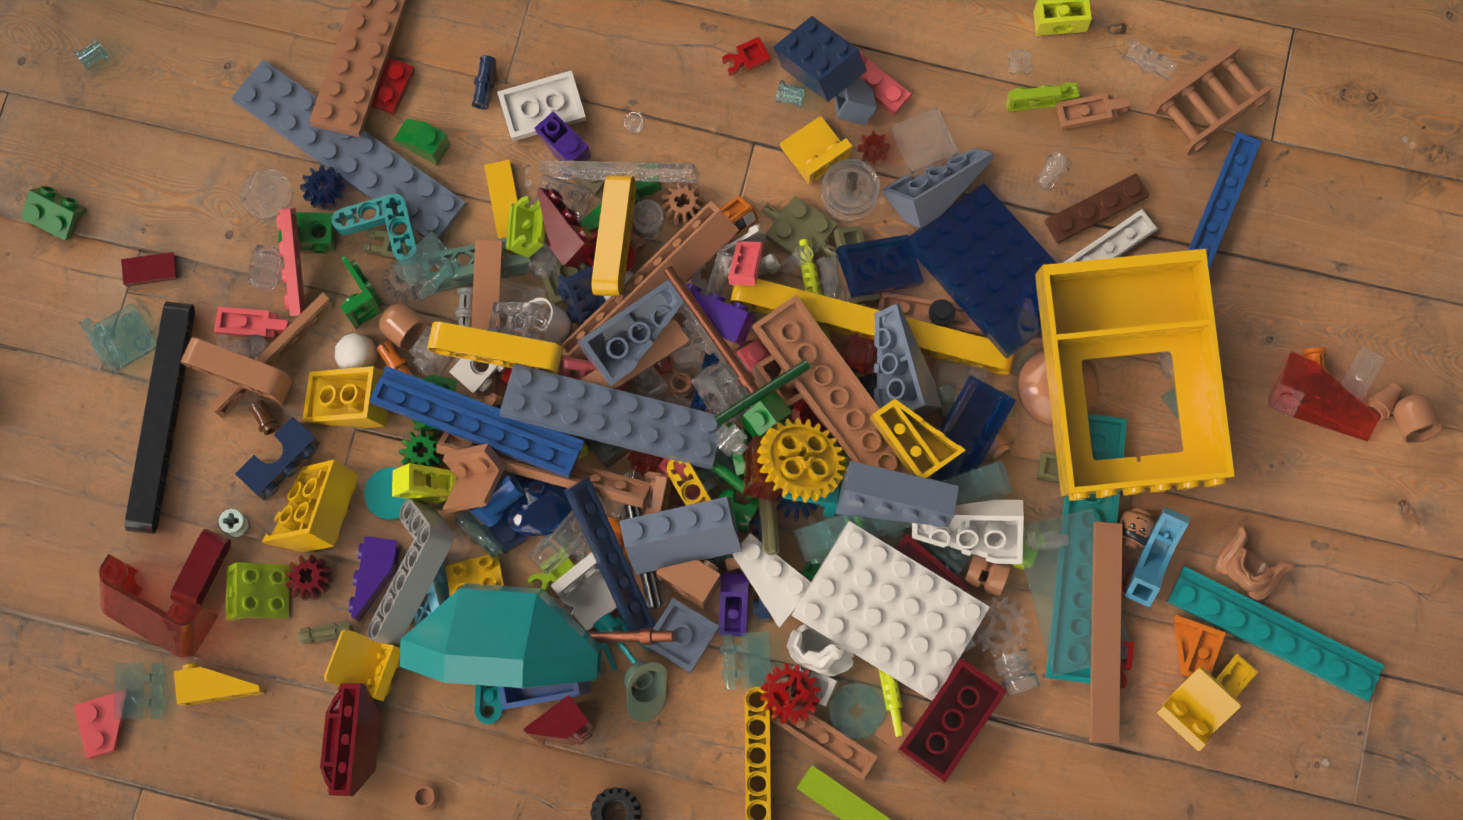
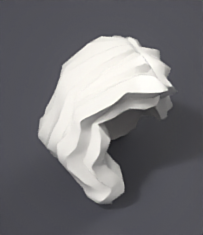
[786,624,854,676]

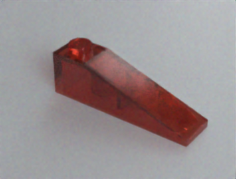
[1268,351,1380,442]

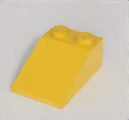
[302,366,388,428]

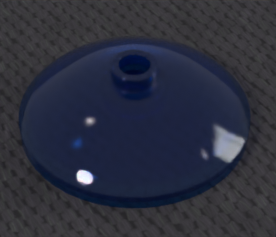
[502,474,575,536]

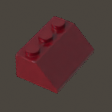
[523,695,595,746]

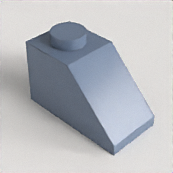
[834,77,877,125]

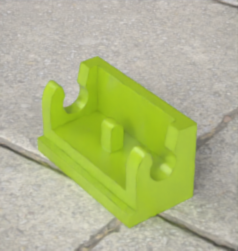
[506,196,545,258]

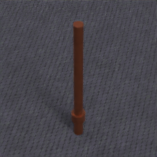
[663,265,764,404]
[587,628,675,645]

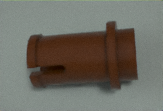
[249,400,279,435]

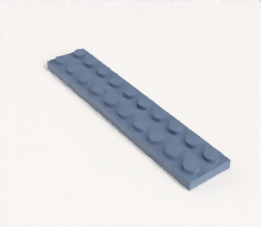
[231,59,467,241]

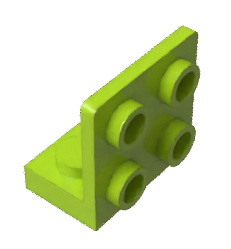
[226,562,289,621]

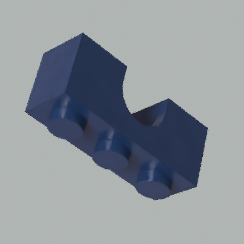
[235,416,320,500]

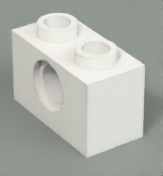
[449,359,506,394]

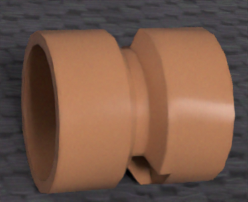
[964,554,1011,597]

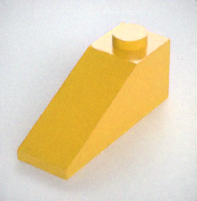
[174,663,266,706]

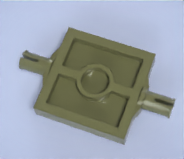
[761,196,839,264]

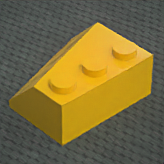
[262,460,359,553]

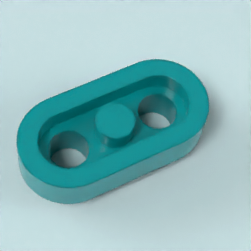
[474,685,503,725]

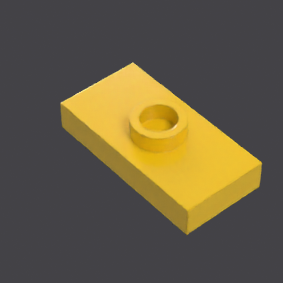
[1215,654,1258,698]

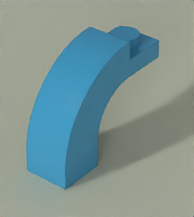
[1125,507,1190,608]

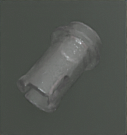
[780,245,814,275]

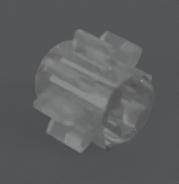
[715,423,749,457]

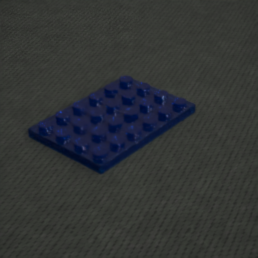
[904,183,1057,359]

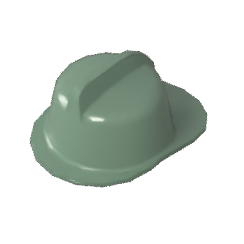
[624,658,667,722]

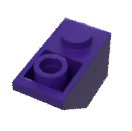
[534,111,591,174]

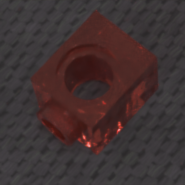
[842,334,875,374]

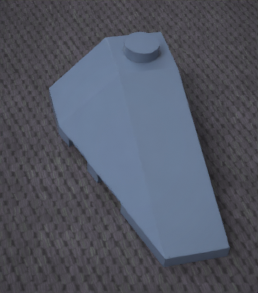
[882,148,994,229]
[874,304,942,416]

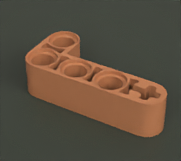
[181,337,293,405]

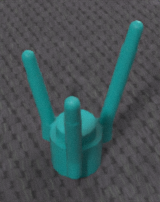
[593,613,653,671]

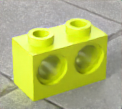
[392,463,456,504]

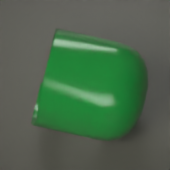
[717,488,759,533]

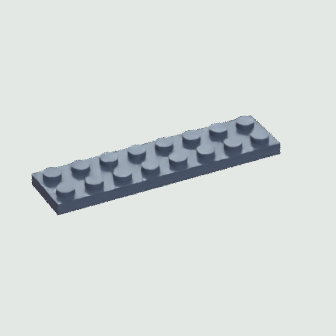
[500,364,723,470]

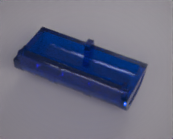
[930,375,1016,494]

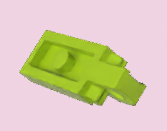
[1006,82,1080,112]

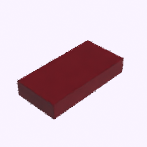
[121,252,178,287]

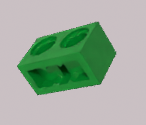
[278,212,337,254]

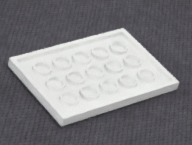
[791,521,990,701]

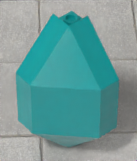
[400,583,602,688]

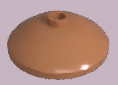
[1017,350,1097,426]

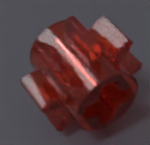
[857,130,890,165]
[627,450,663,476]

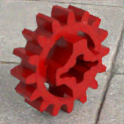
[760,663,821,725]

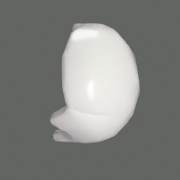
[335,333,378,369]

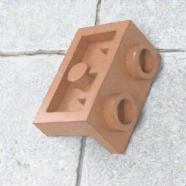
[641,471,673,516]

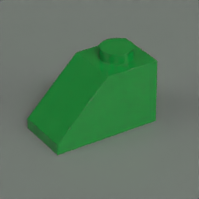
[393,119,451,166]
[739,391,792,442]

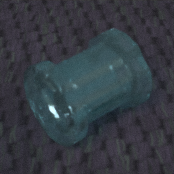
[74,38,109,71]
[775,80,806,108]

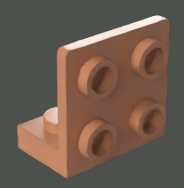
[443,443,506,513]

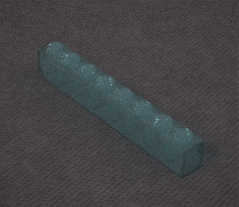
[794,461,1013,565]

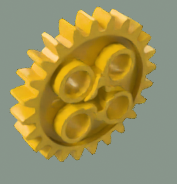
[757,418,845,503]

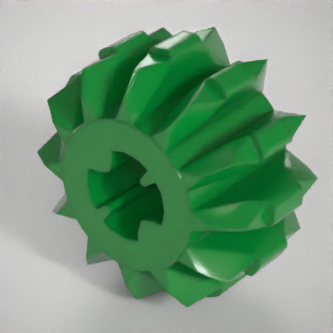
[399,429,444,467]

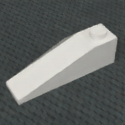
[912,500,1024,564]

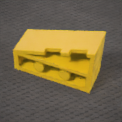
[870,399,965,478]

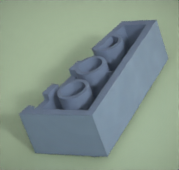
[835,461,959,527]

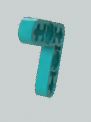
[331,194,419,266]

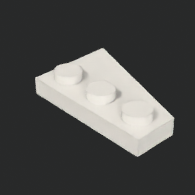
[733,534,811,628]

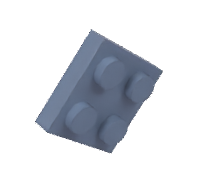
[644,598,719,674]

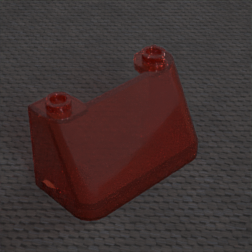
[99,554,219,658]

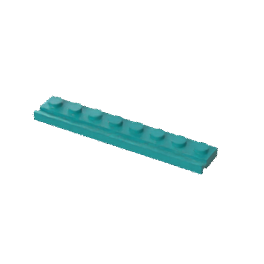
[1166,566,1385,702]

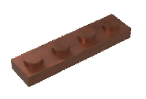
[1044,173,1149,244]

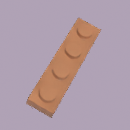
[770,700,878,781]

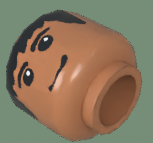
[1119,508,1155,550]

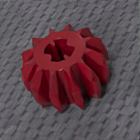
[285,554,332,601]

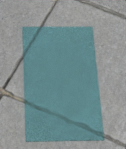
[1022,508,1134,676]

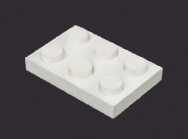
[497,71,586,142]

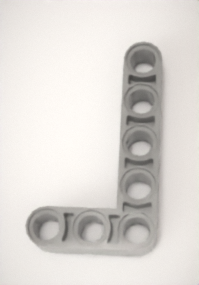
[368,499,454,647]

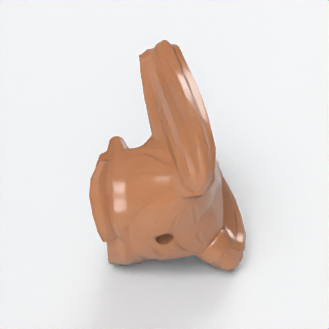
[1215,526,1293,602]

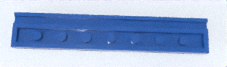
[370,366,585,479]

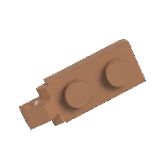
[1056,93,1130,130]

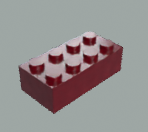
[897,658,1008,784]

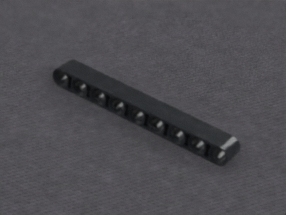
[125,301,195,534]

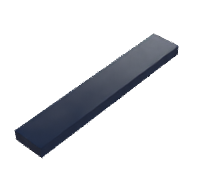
[564,478,656,631]

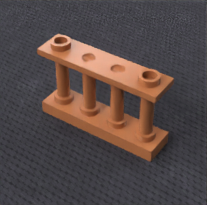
[1148,41,1273,154]

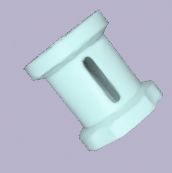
[219,509,249,537]

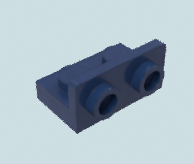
[556,266,606,326]

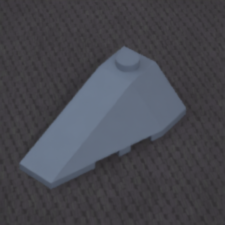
[576,279,684,386]

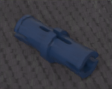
[472,55,496,110]

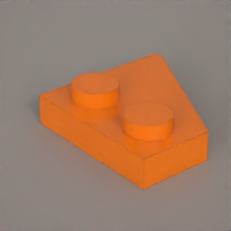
[1173,614,1226,678]

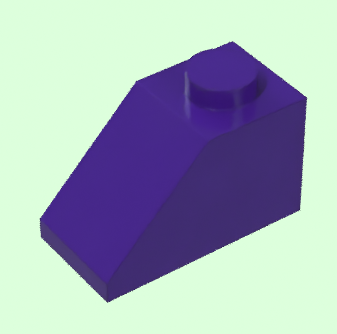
[719,572,748,637]

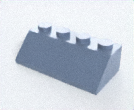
[620,497,743,575]

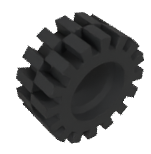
[590,787,641,820]

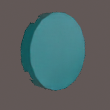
[364,467,417,521]

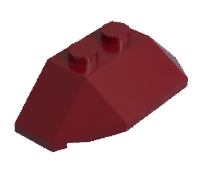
[320,683,381,796]

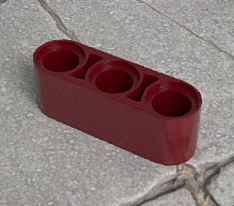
[170,529,231,611]

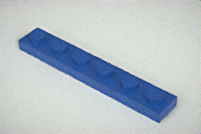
[1187,131,1262,269]

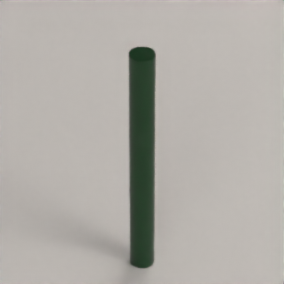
[714,359,811,426]

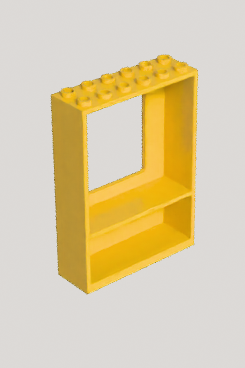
[1035,249,1235,501]

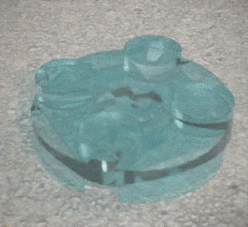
[829,683,885,739]

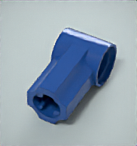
[468,475,524,527]

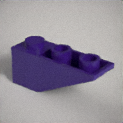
[686,283,755,346]
[348,536,401,621]

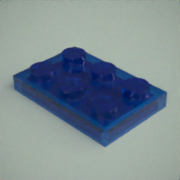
[835,234,924,298]

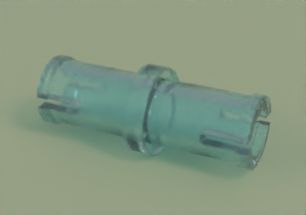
[455,510,504,558]

